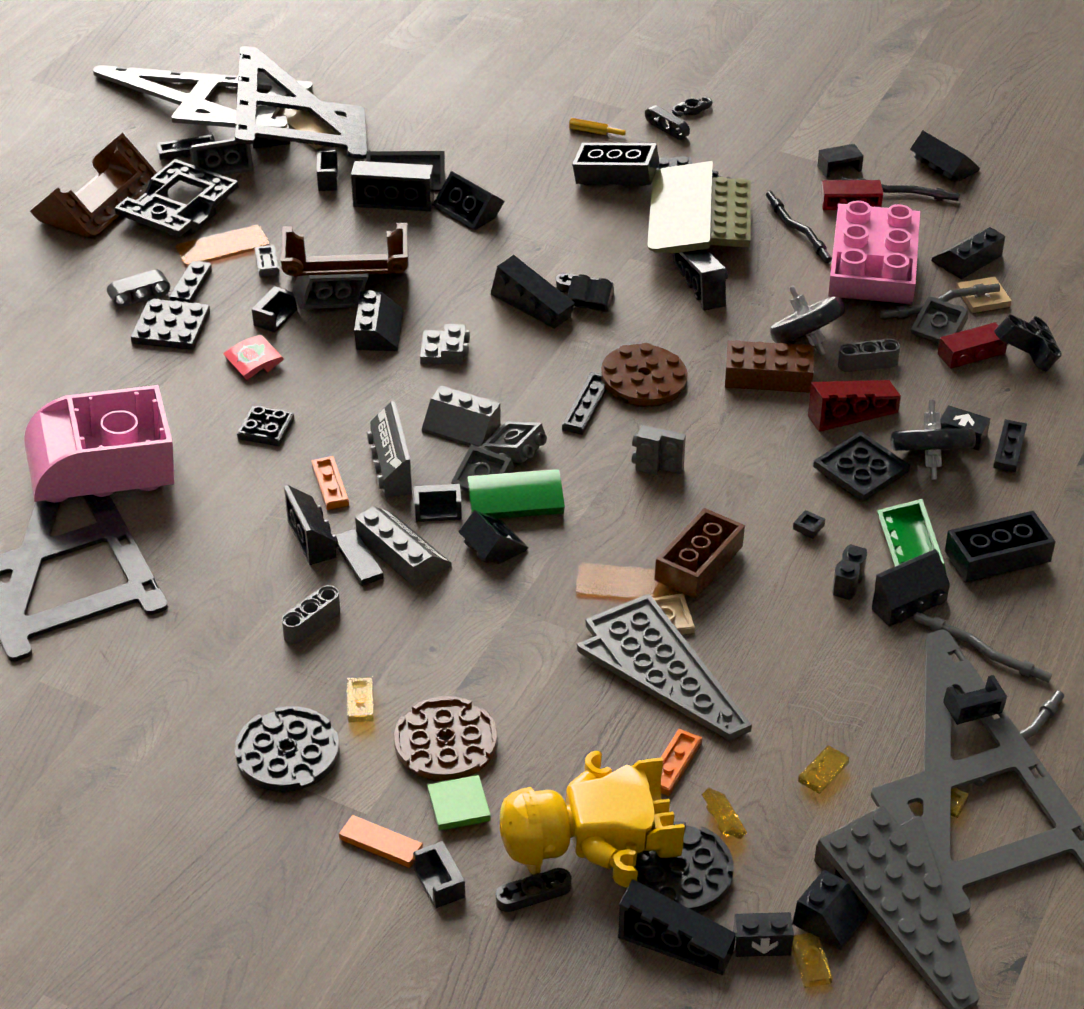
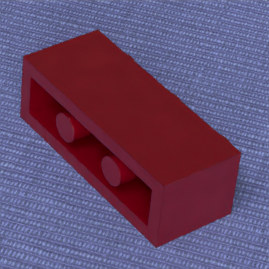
[820,180,883,210]
[937,322,1007,369]

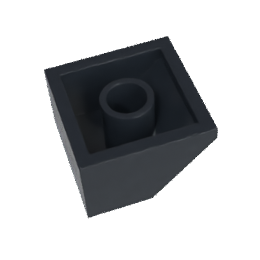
[459,510,529,564]
[792,870,868,950]

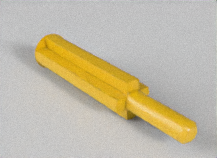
[569,118,626,136]

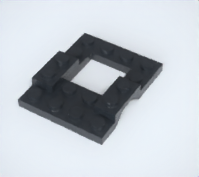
[114,159,239,237]

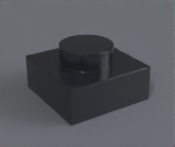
[793,510,825,539]

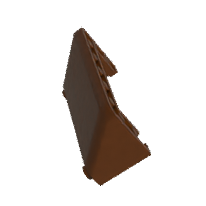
[30,132,157,238]
[281,223,409,277]

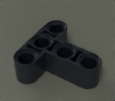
[994,314,1062,371]

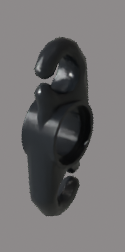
[671,97,713,117]

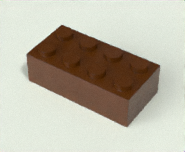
[725,340,814,393]
[654,508,745,599]

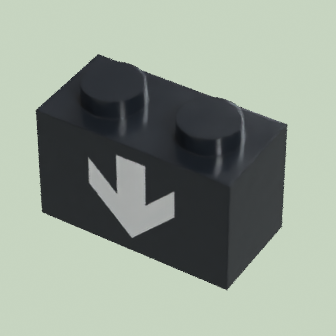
[940,405,991,451]
[733,912,794,957]

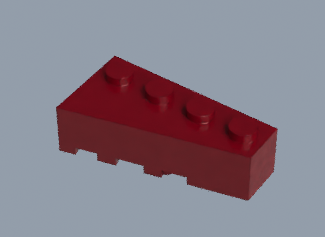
[808,380,901,432]

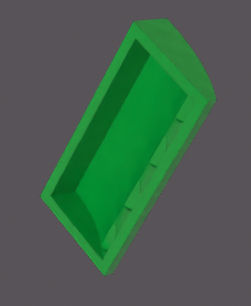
[467,469,565,519]
[877,499,946,571]

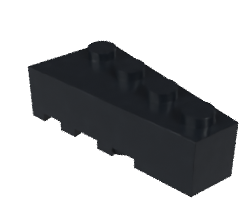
[673,249,728,311]
[490,255,575,329]
[618,879,736,976]

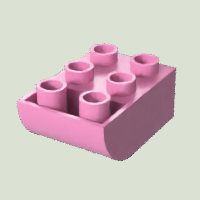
[828,201,920,305]
[24,385,174,503]

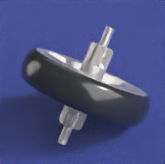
[770,286,845,355]
[890,400,976,480]

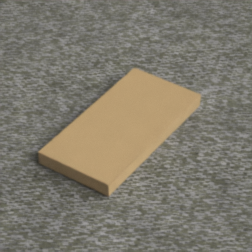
[275,108,337,149]

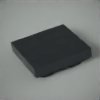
[237,405,294,447]

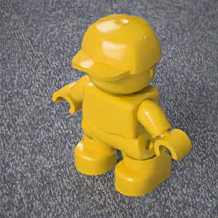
[500,750,685,887]

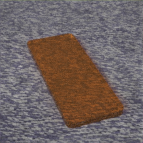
[176,225,270,267]
[575,563,682,600]

